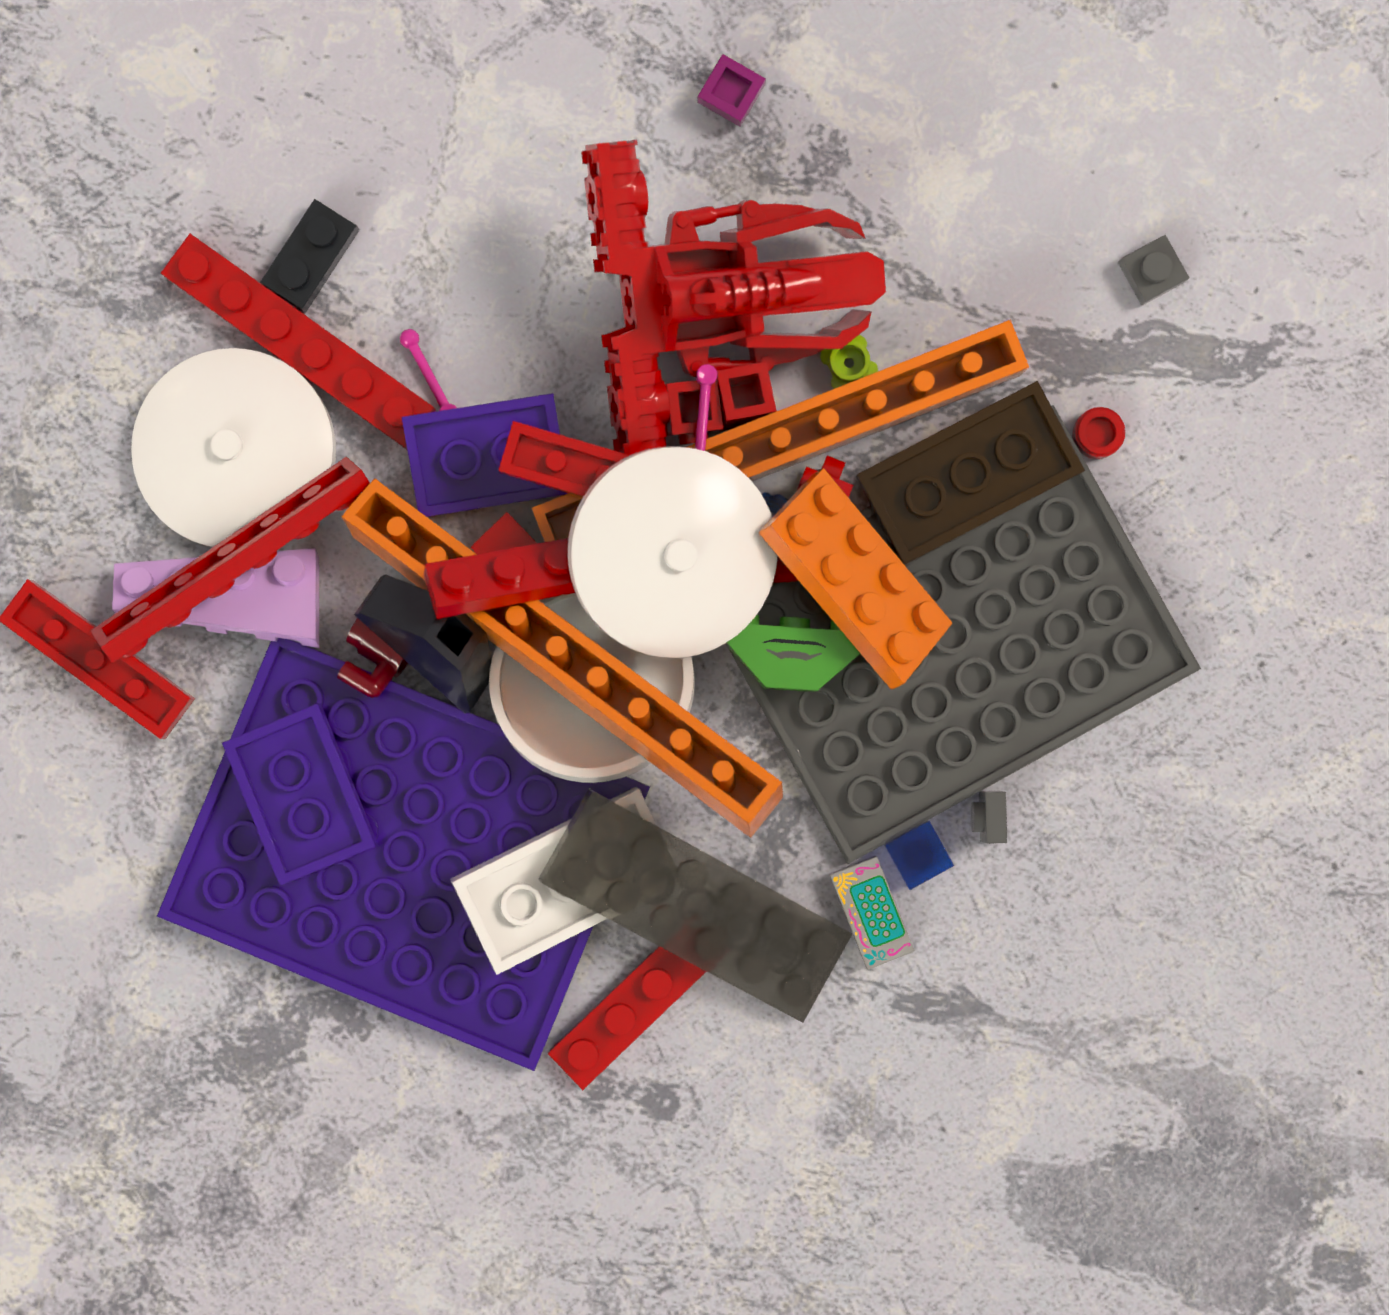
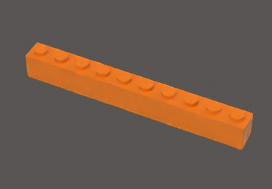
[532,319,1029,542]
[341,478,783,838]

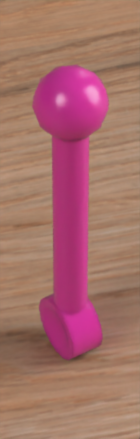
[400,329,457,411]
[695,364,718,451]

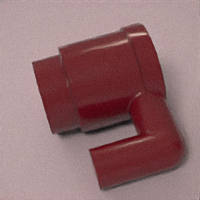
[337,618,409,698]

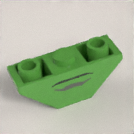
[725,615,860,692]

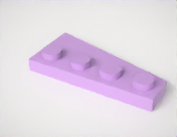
[112,548,319,648]

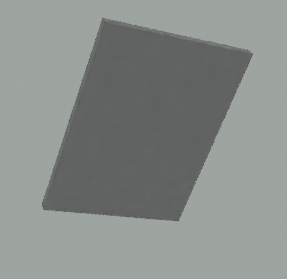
[728,405,1201,864]

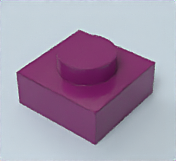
[697,54,766,127]

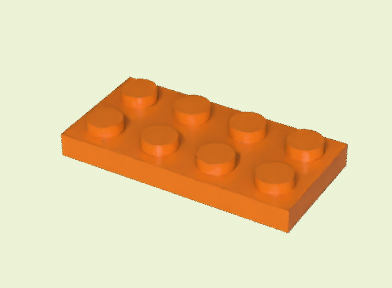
[758,468,952,690]

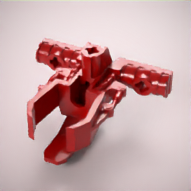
[581,140,886,455]

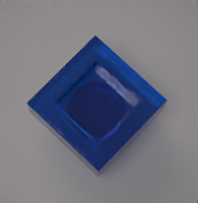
[884,820,954,890]

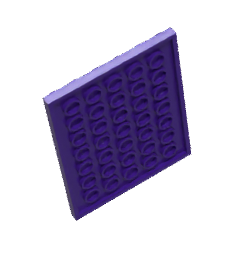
[157,638,651,1071]

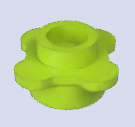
[820,335,878,389]

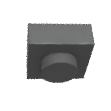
[1118,234,1190,306]
[971,791,1007,844]

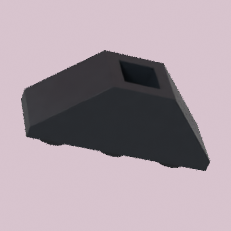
[354,574,492,714]

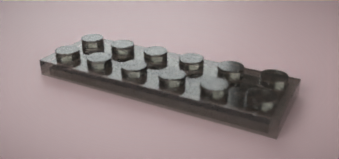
[538,788,852,1023]

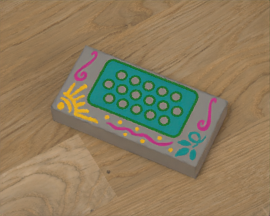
[829,856,915,970]

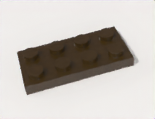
[856,381,1085,565]

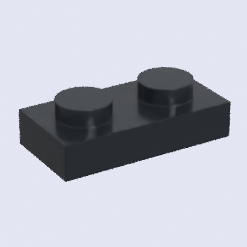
[260,199,359,313]

